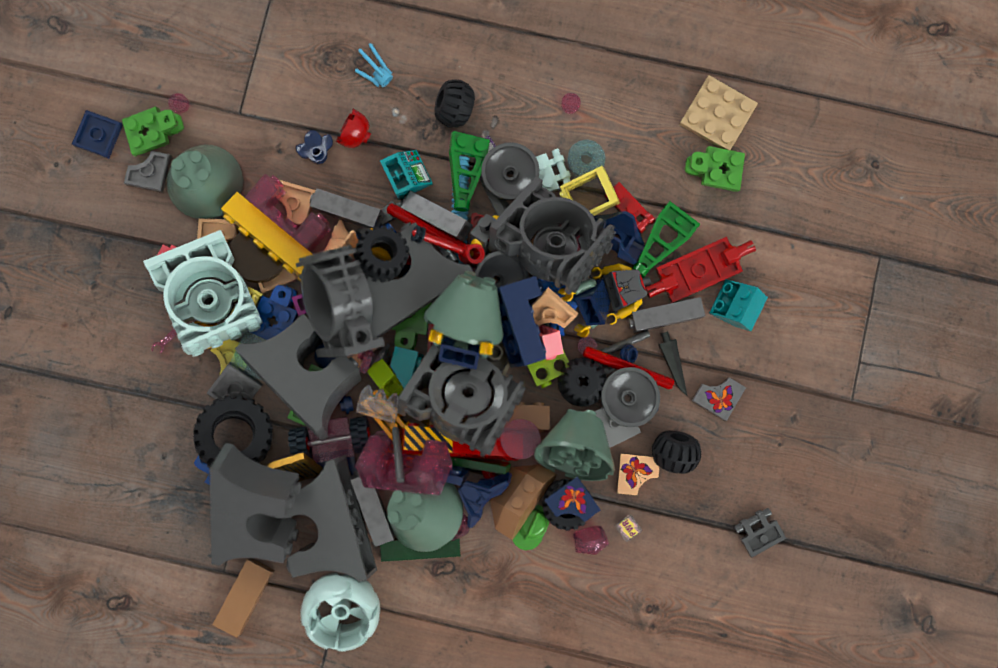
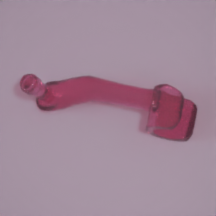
[151,328,177,354]

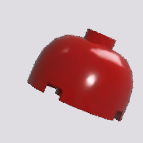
[336,108,371,148]

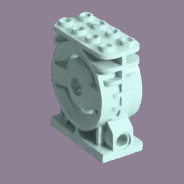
[143,230,263,357]

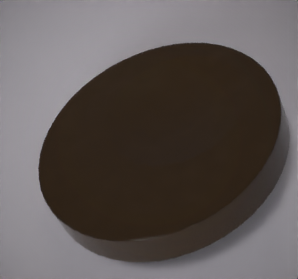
[229,233,284,283]

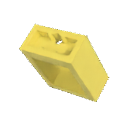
[559,166,620,216]

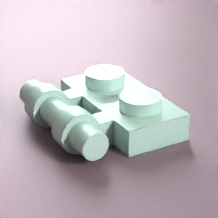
[536,149,571,192]

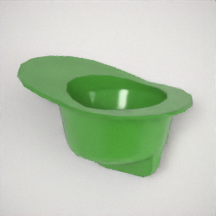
[512,504,549,550]

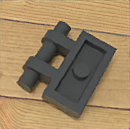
[734,508,786,557]

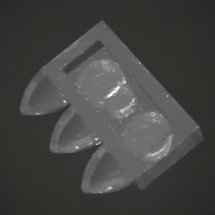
[356,385,399,423]

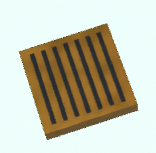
[267,452,323,482]

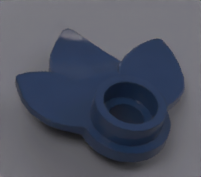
[296,130,333,164]

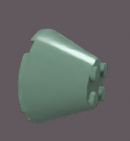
[167,145,244,219]
[424,271,503,345]
[534,409,615,481]
[387,471,463,552]

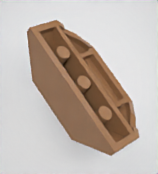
[490,464,557,540]

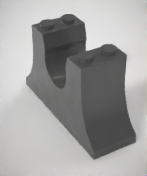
[354,222,473,338]
[235,314,362,442]
[210,443,301,566]
[276,455,377,582]

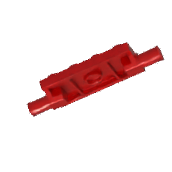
[645,237,756,303]

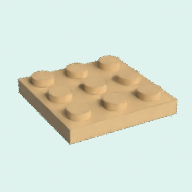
[679,75,758,150]

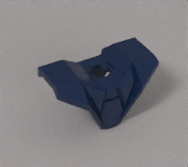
[594,211,645,265]
[458,472,512,528]

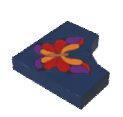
[544,477,601,522]

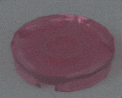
[500,419,541,459]

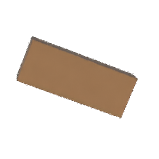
[213,558,275,638]

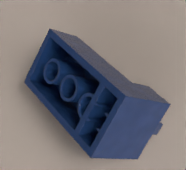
[497,276,547,368]

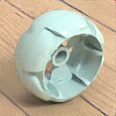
[300,572,380,651]

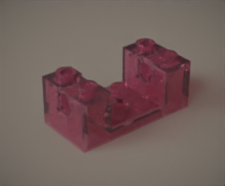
[245,173,331,253]
[355,435,453,495]

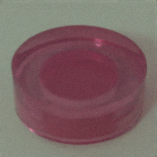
[168,93,189,114]
[561,93,581,114]

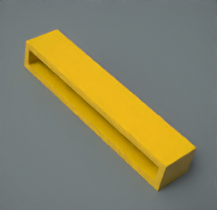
[221,192,312,282]

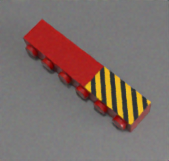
[401,423,523,461]

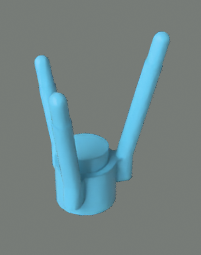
[355,43,393,87]

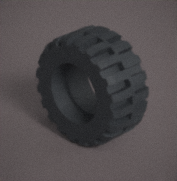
[193,395,273,468]

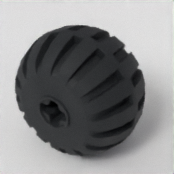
[434,79,475,128]
[558,357,607,407]
[652,431,701,474]

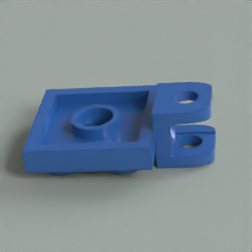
[248,285,298,340]

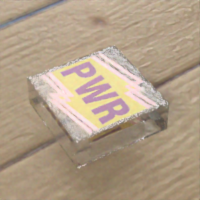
[614,514,642,542]

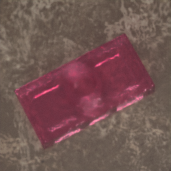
[357,349,373,374]

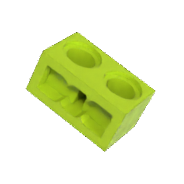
[527,350,569,389]
[367,359,404,401]

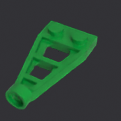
[449,131,490,212]
[632,201,700,278]

